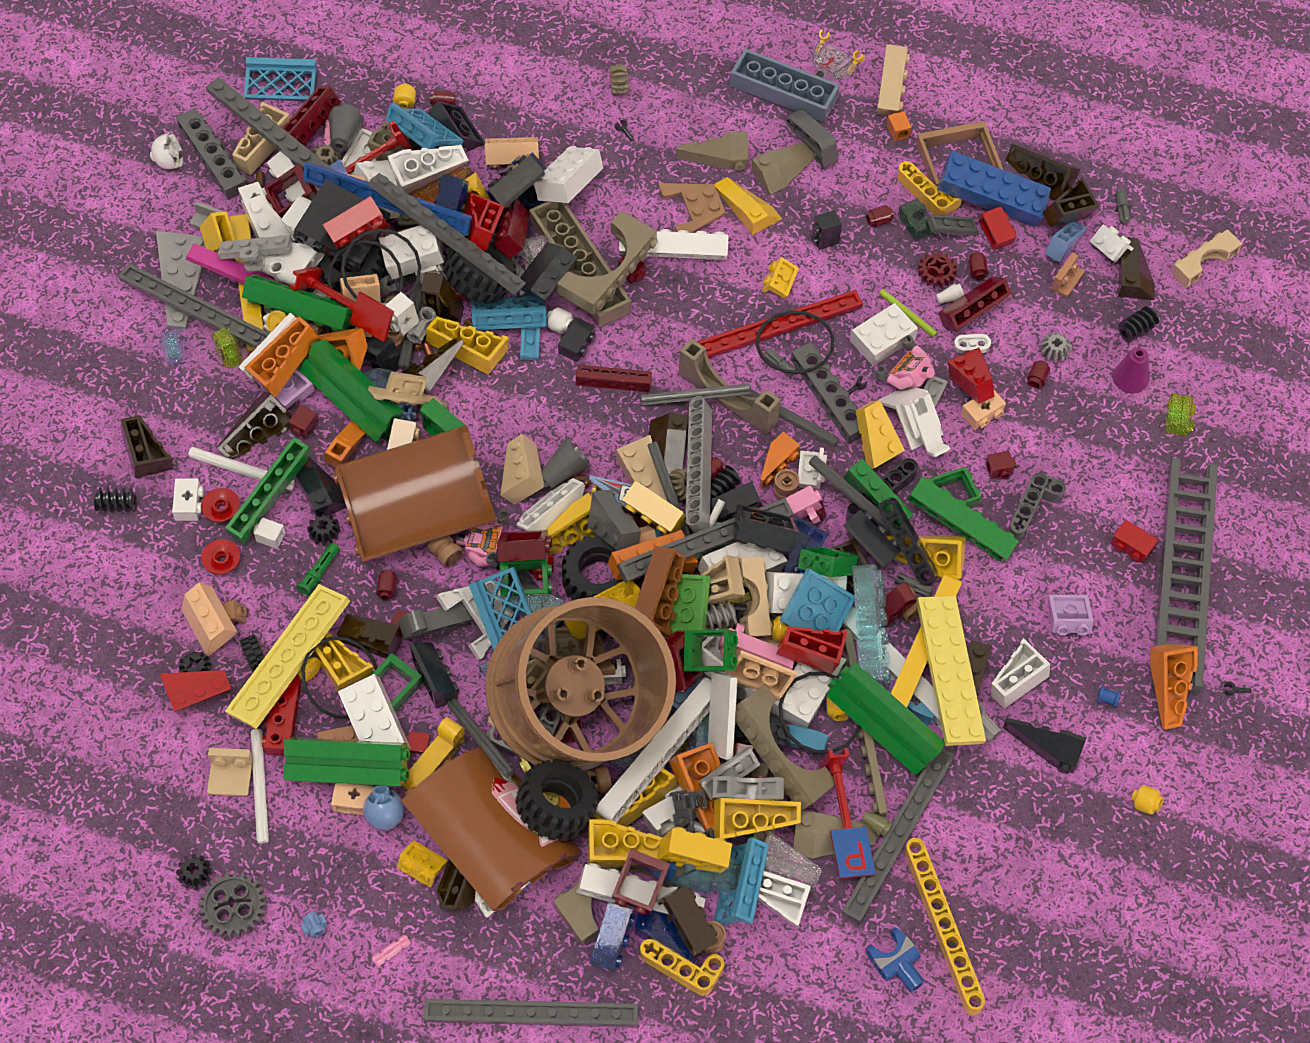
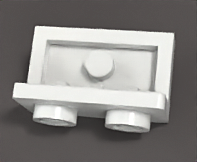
[1090,224,1134,263]
[798,448,827,489]

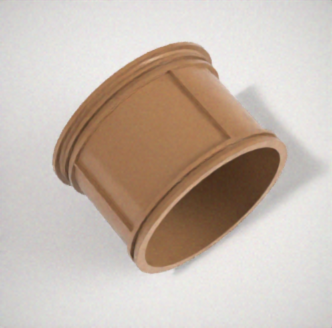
[485,597,676,771]

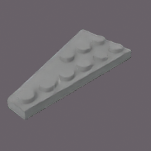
[156,231,206,330]

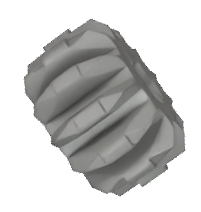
[1040,331,1072,363]

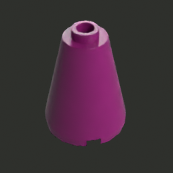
[1112,347,1150,394]

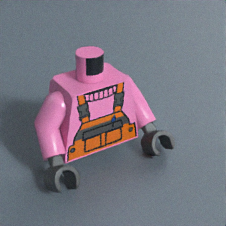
[875,335,935,389]
[456,510,510,567]

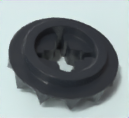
[179,650,211,673]

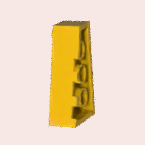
[563,581,641,639]
[593,768,678,827]

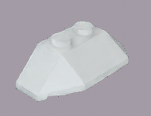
[516,478,585,531]

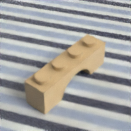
[1171,229,1242,288]
[738,556,772,638]

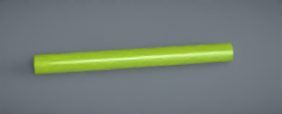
[879,289,938,338]

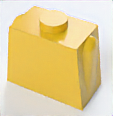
[200,211,236,253]

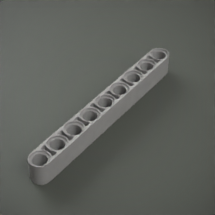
[686,396,712,533]

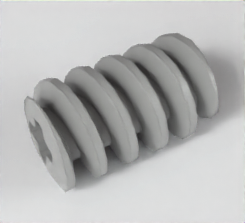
[705,601,737,630]

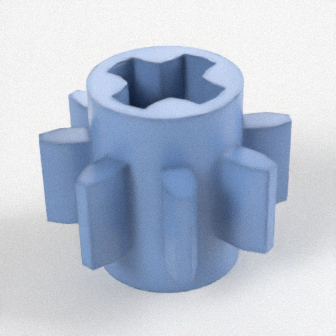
[399,401,417,421]
[301,912,328,938]

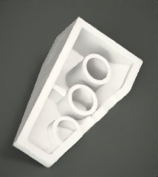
[388,145,469,194]

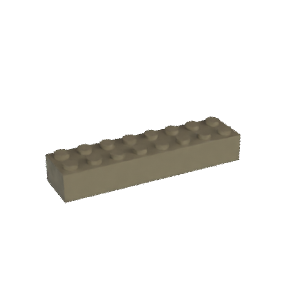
[529,201,631,328]

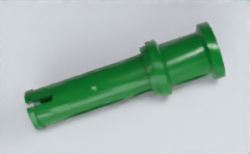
[296,543,340,596]

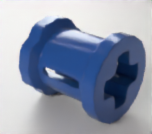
[1096,685,1121,708]

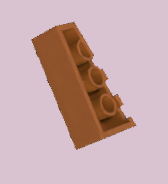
[635,546,685,637]

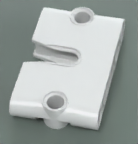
[252,196,325,285]

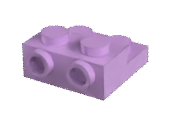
[261,367,315,409]
[1048,595,1094,635]

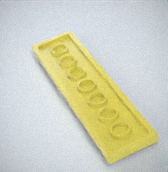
[225,584,350,729]
[916,596,986,746]

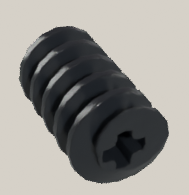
[1118,306,1159,343]
[710,465,741,500]
[94,487,137,512]

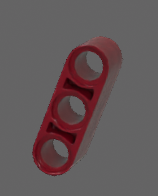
[865,583,917,631]

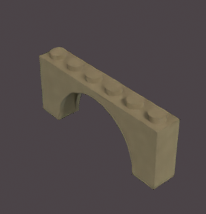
[557,210,658,315]
[679,338,781,435]
[735,684,834,811]
[553,834,685,946]

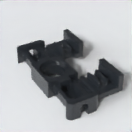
[668,789,714,839]

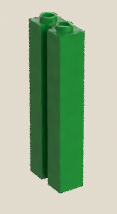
[299,339,404,443]
[825,662,945,775]
[284,737,410,786]

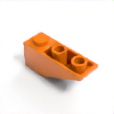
[324,421,366,468]
[759,431,800,489]

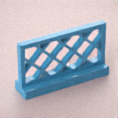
[244,57,318,101]
[385,103,464,149]
[472,296,547,330]
[469,567,542,650]
[713,837,769,926]

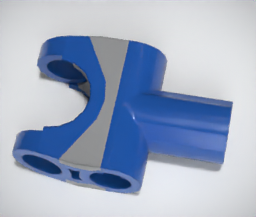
[865,927,925,993]

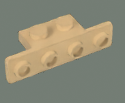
[368,372,442,406]

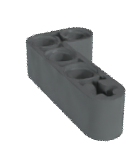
[785,109,838,169]
[1008,473,1066,541]
[398,602,473,641]

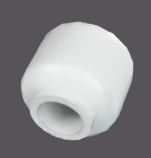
[546,307,574,334]

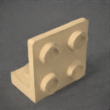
[207,748,253,797]

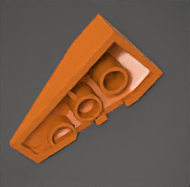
[305,328,368,370]
[1150,644,1198,729]
[669,743,720,830]

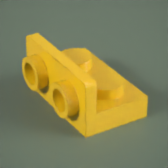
[762,257,799,299]
[397,840,448,888]

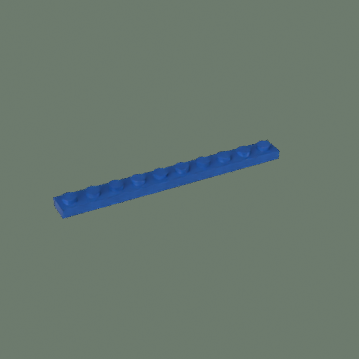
[303,162,472,235]

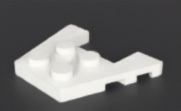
[435,581,514,660]

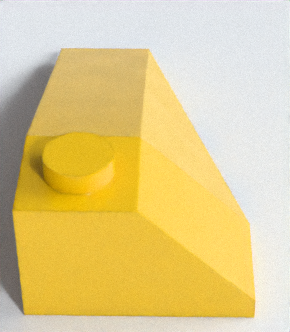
[714,177,782,235]
[545,493,596,555]
[886,536,966,579]
[587,819,671,868]

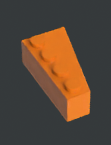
[244,317,319,398]
[608,530,698,580]

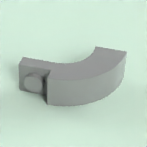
[713,776,784,800]

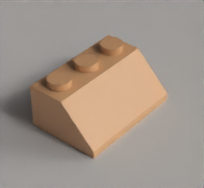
[485,137,539,168]
[181,583,238,656]
[726,649,797,699]

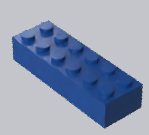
[937,151,1051,226]

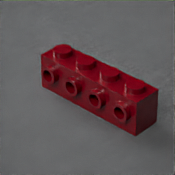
[283,86,341,146]
[495,199,530,259]
[938,276,1012,331]

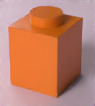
[886,111,912,141]

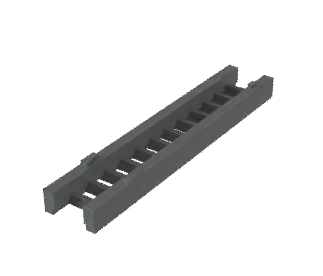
[1151,458,1218,695]

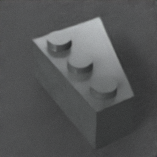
[588,489,641,551]

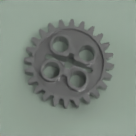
[198,871,267,939]

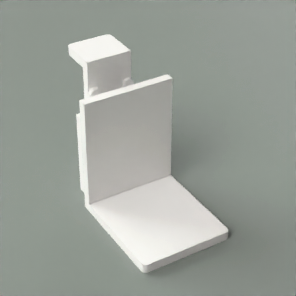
[879,388,950,457]

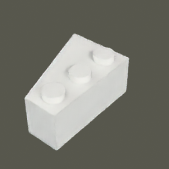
[242,195,296,242]
[642,789,697,838]
[758,871,811,929]

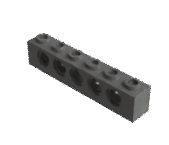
[176,108,247,200]
[791,342,862,444]

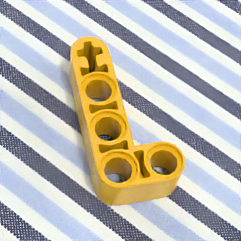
[897,161,962,215]
[402,717,465,790]
[640,939,724,996]

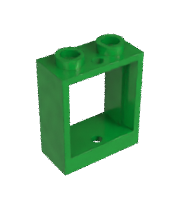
[420,398,465,436]
[930,467,981,509]
[798,547,858,578]
[500,558,553,604]
[684,629,738,672]
[372,653,423,713]

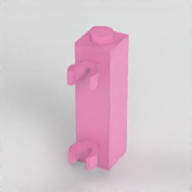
[786,485,822,524]
[718,623,794,670]

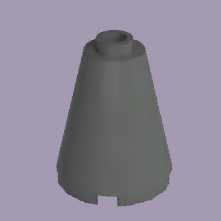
[329,104,364,152]
[541,438,591,489]

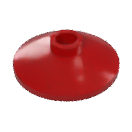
[201,488,240,523]
[201,539,241,575]

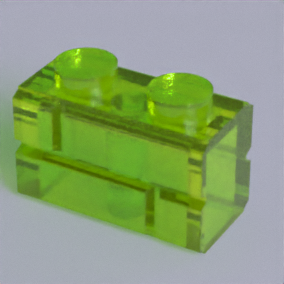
[211,327,242,369]
[1165,393,1196,436]

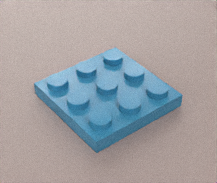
[779,568,856,632]

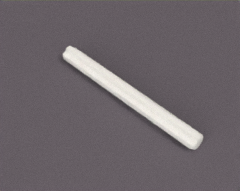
[188,447,295,490]
[251,729,269,844]

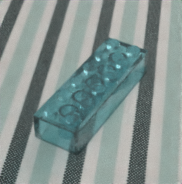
[852,564,891,690]

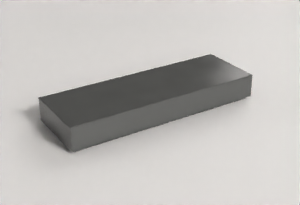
[926,214,979,235]

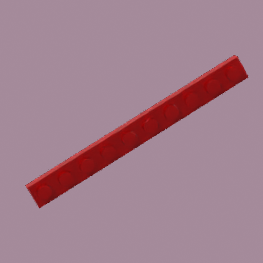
[697,289,863,358]

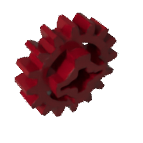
[918,251,957,288]

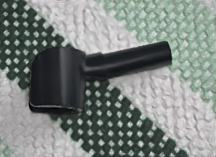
[614,120,634,141]
[847,376,868,395]
[1224,681,1252,696]

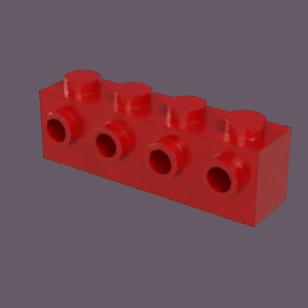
[262,675,302,756]

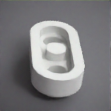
[954,334,991,354]

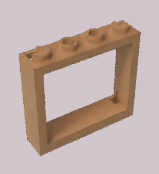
[916,121,1004,187]

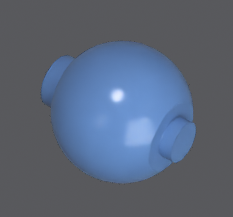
[363,785,404,831]

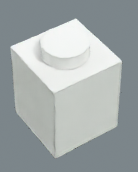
[253,517,285,549]

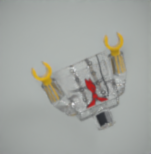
[812,29,865,82]

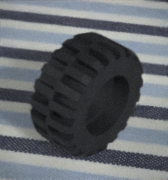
[443,236,516,304]
[317,238,389,294]
[561,534,635,601]
[515,760,598,841]

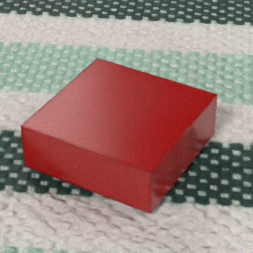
[408,732,430,754]

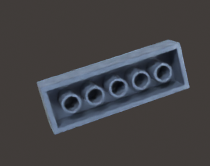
[730,48,840,123]

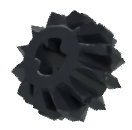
[307,512,341,546]
[176,854,212,890]

